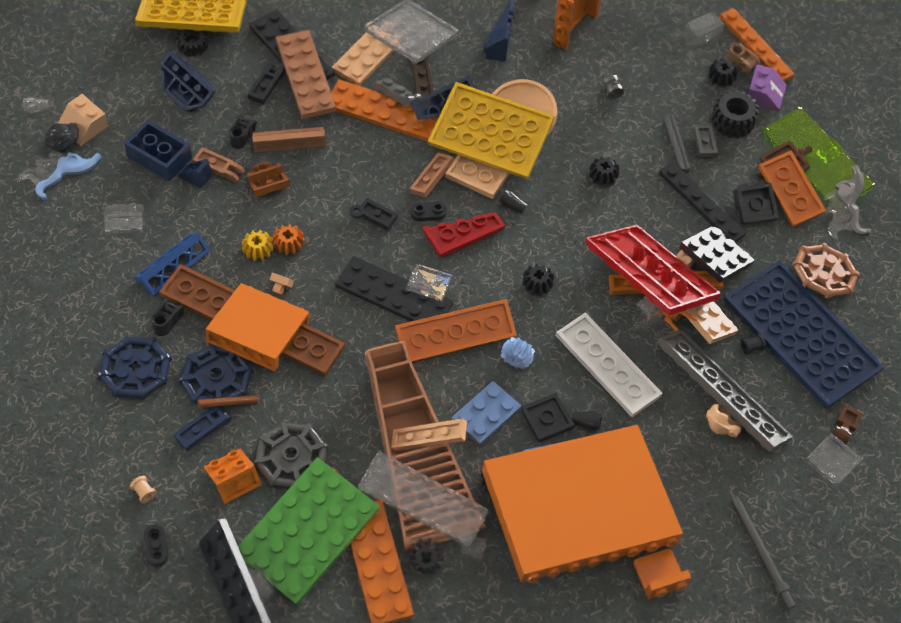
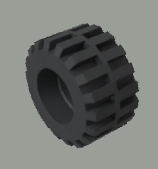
[711,91,759,138]

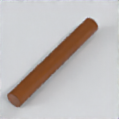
[198,395,258,408]

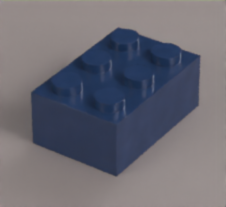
[124,120,192,181]

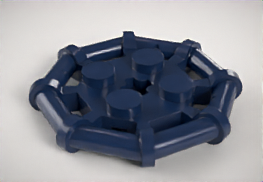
[97,335,172,399]
[179,343,254,407]

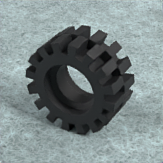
[176,29,208,57]

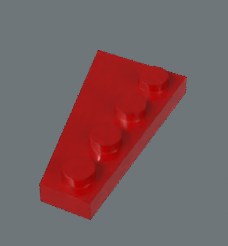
[422,212,505,258]

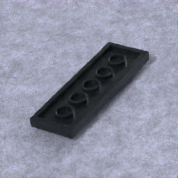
[249,9,335,80]
[335,256,454,322]
[199,519,270,623]

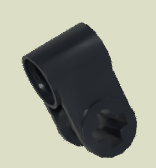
[229,115,257,149]
[151,298,185,337]

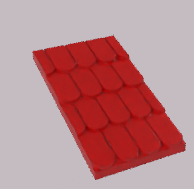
[586,225,720,316]

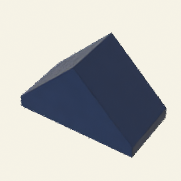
[178,159,212,188]

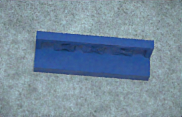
[134,232,210,295]

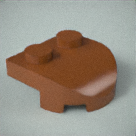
[247,162,290,197]

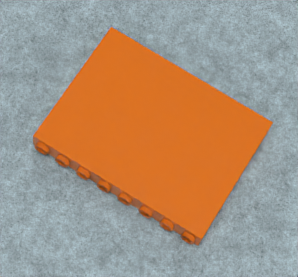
[482,425,683,583]

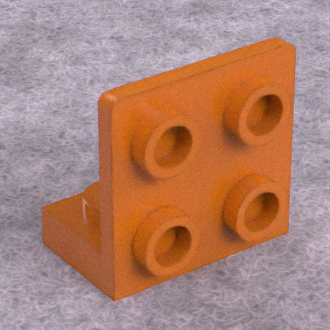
[204,449,262,504]

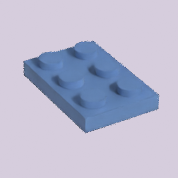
[451,381,521,446]

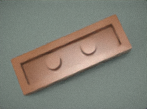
[409,153,454,198]

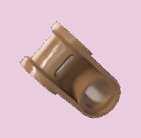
[726,43,760,75]

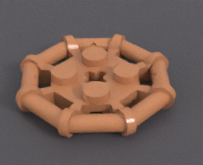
[792,243,860,299]

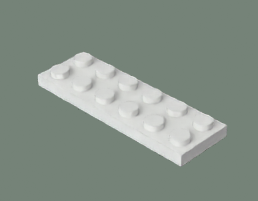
[556,312,663,418]

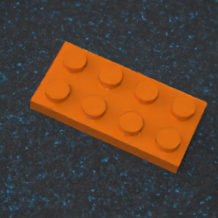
[758,150,826,228]

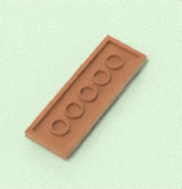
[276,30,336,119]

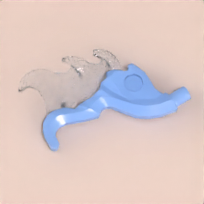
[18,152,102,200]

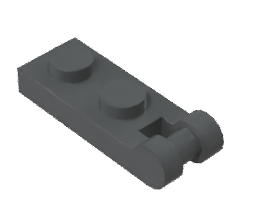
[374,79,422,106]

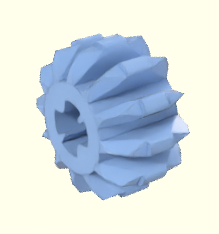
[501,337,535,369]

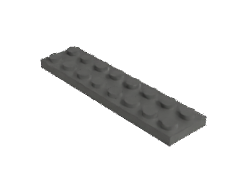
[657,330,793,452]

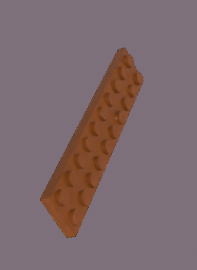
[159,264,345,377]

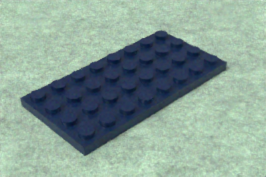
[723,260,885,409]

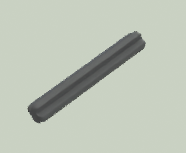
[664,114,691,173]

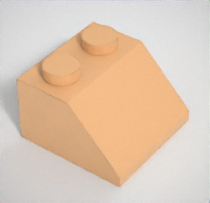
[58,94,108,146]

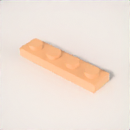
[391,419,467,451]

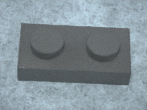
[693,125,718,158]

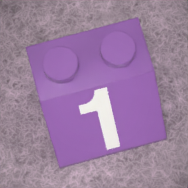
[748,64,786,111]

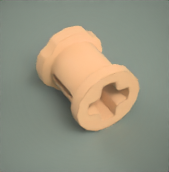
[130,476,157,503]

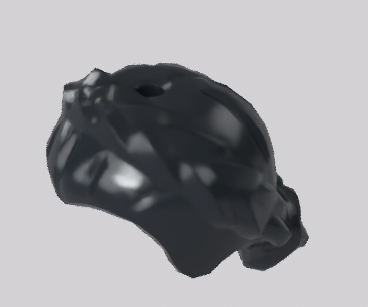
[45,123,79,152]

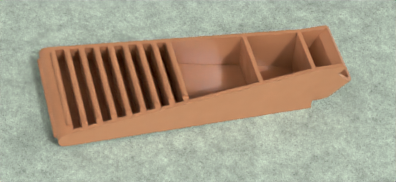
[365,341,485,551]

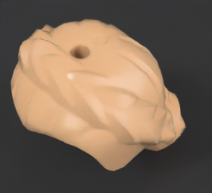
[706,404,742,438]

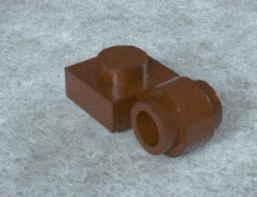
[832,405,863,443]

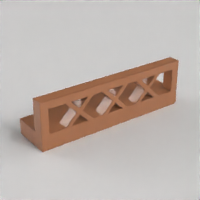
[252,127,326,153]

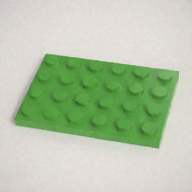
[238,457,381,605]

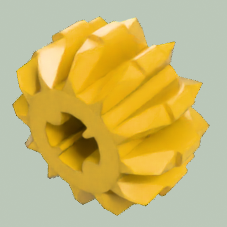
[242,230,274,262]

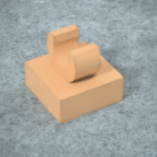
[270,273,294,294]

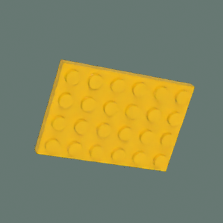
[135,0,247,33]
[428,82,555,180]

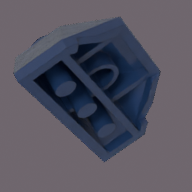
[159,51,216,111]

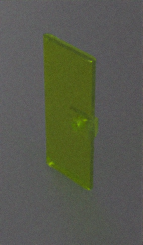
[762,107,875,211]

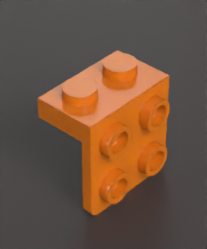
[633,549,691,600]

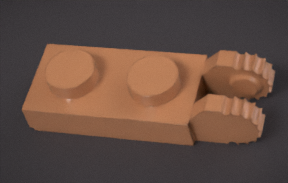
[192,147,245,183]

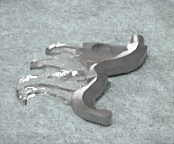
[824,165,871,239]

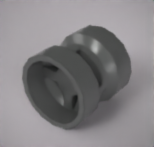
[603,75,625,99]

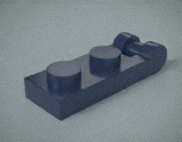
[173,406,232,452]

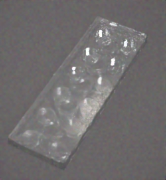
[358,451,489,548]

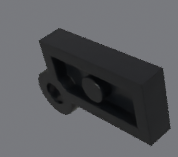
[350,198,398,231]

